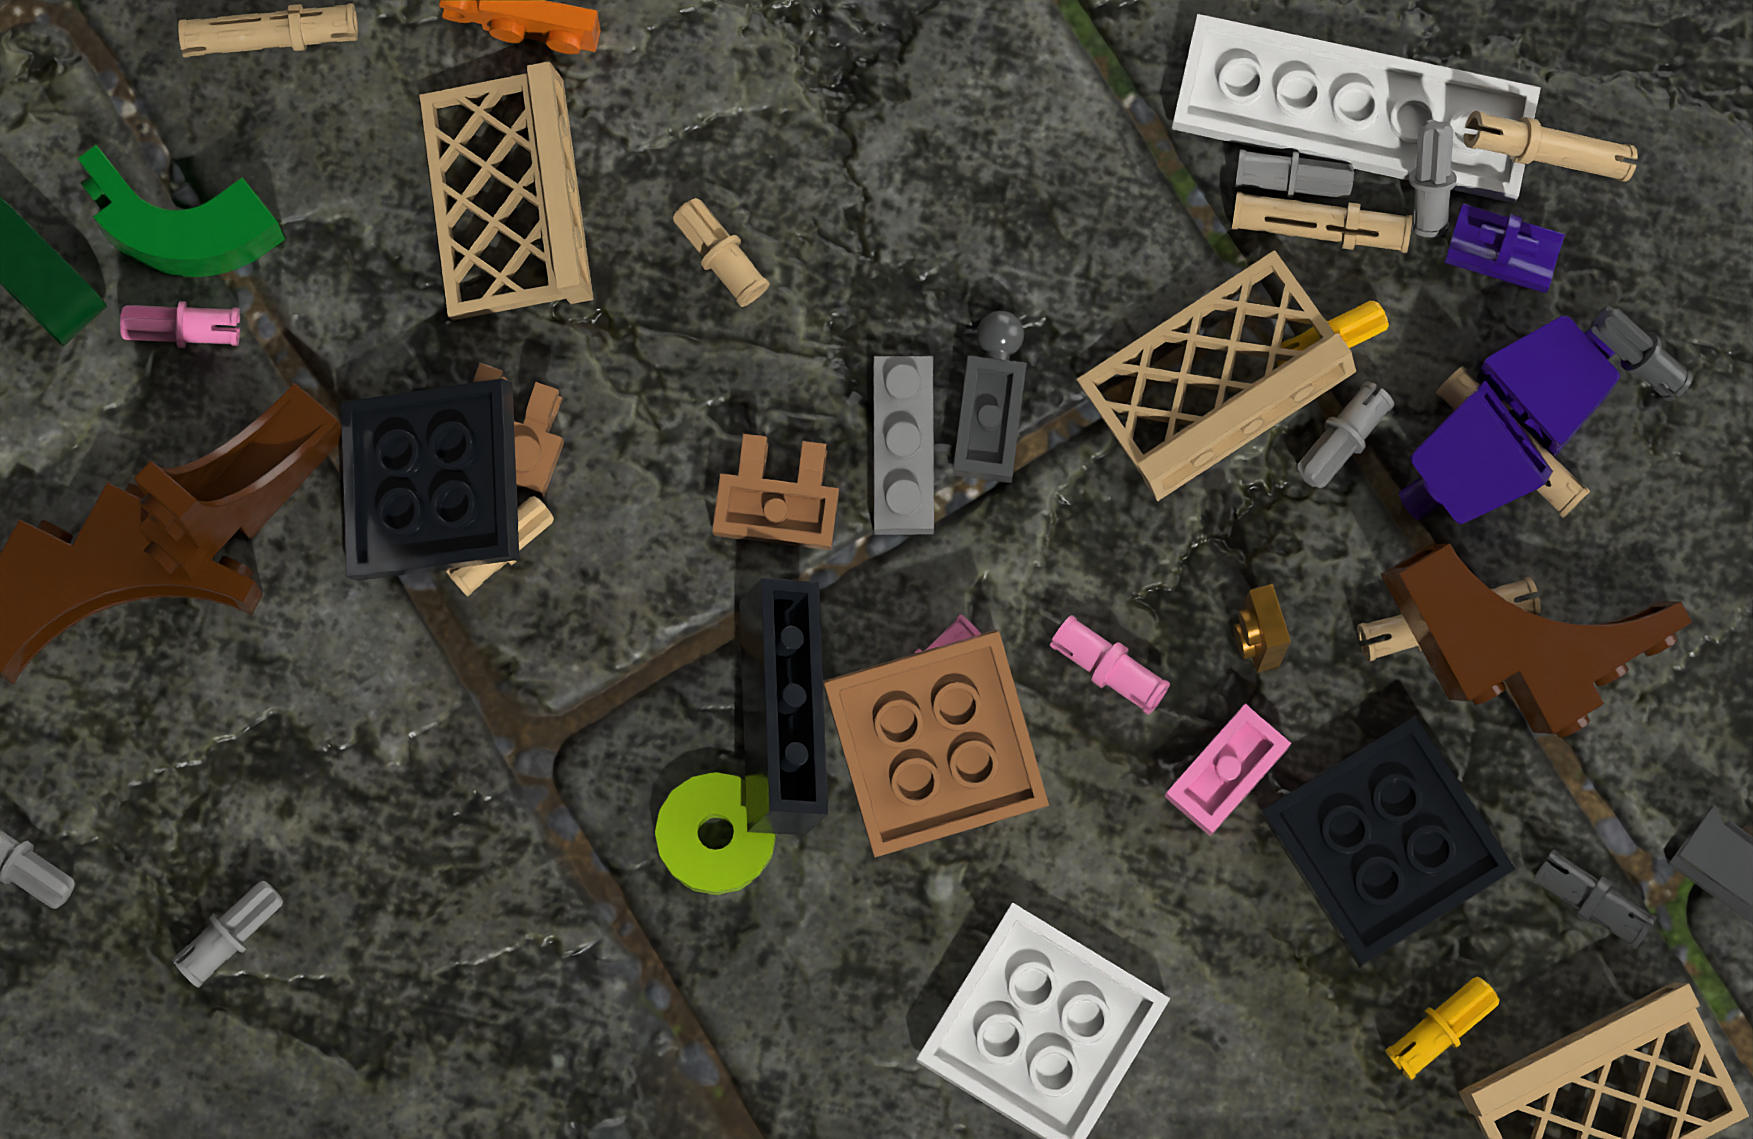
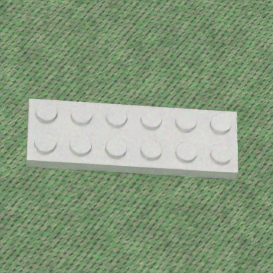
[1172,14,1541,203]

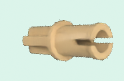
[673,198,770,307]
[444,496,554,597]

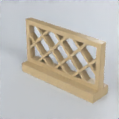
[420,61,593,321]
[1077,250,1356,501]
[1458,982,1749,1139]

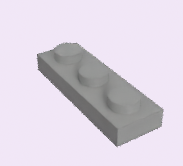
[874,356,934,535]

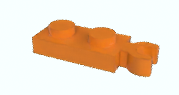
[439,0,601,54]

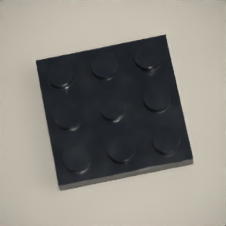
[341,378,520,581]
[1261,716,1515,968]

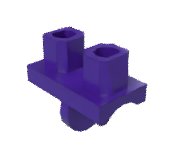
[1444,204,1565,293]

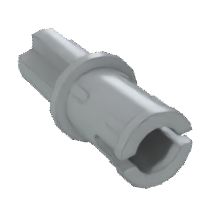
[1409,120,1457,237]
[1235,149,1354,199]
[1296,381,1394,488]
[0,830,75,909]
[172,881,283,988]

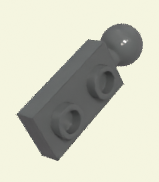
[953,311,1027,483]

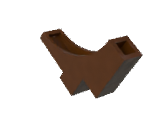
[134,383,342,580]
[0,482,263,684]
[1380,543,1692,738]

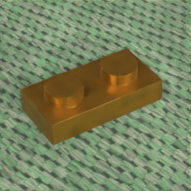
[1233,584,1291,673]

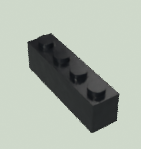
[740,578,828,835]

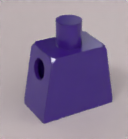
[1477,315,1620,457]
[1399,381,1553,525]

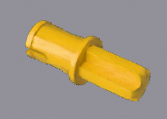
[1277,301,1389,367]
[1385,977,1500,1081]

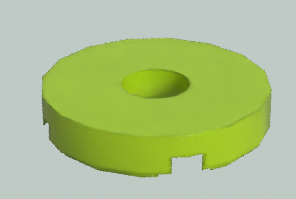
[655,772,777,895]

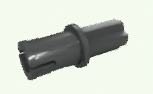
[1591,306,1692,401]

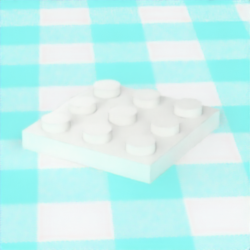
[916,903,1170,1139]

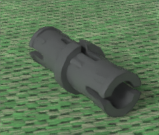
[1532,849,1657,950]

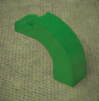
[77,145,285,277]

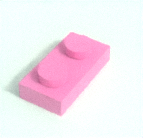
[1165,704,1291,837]

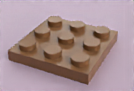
[823,629,1049,858]

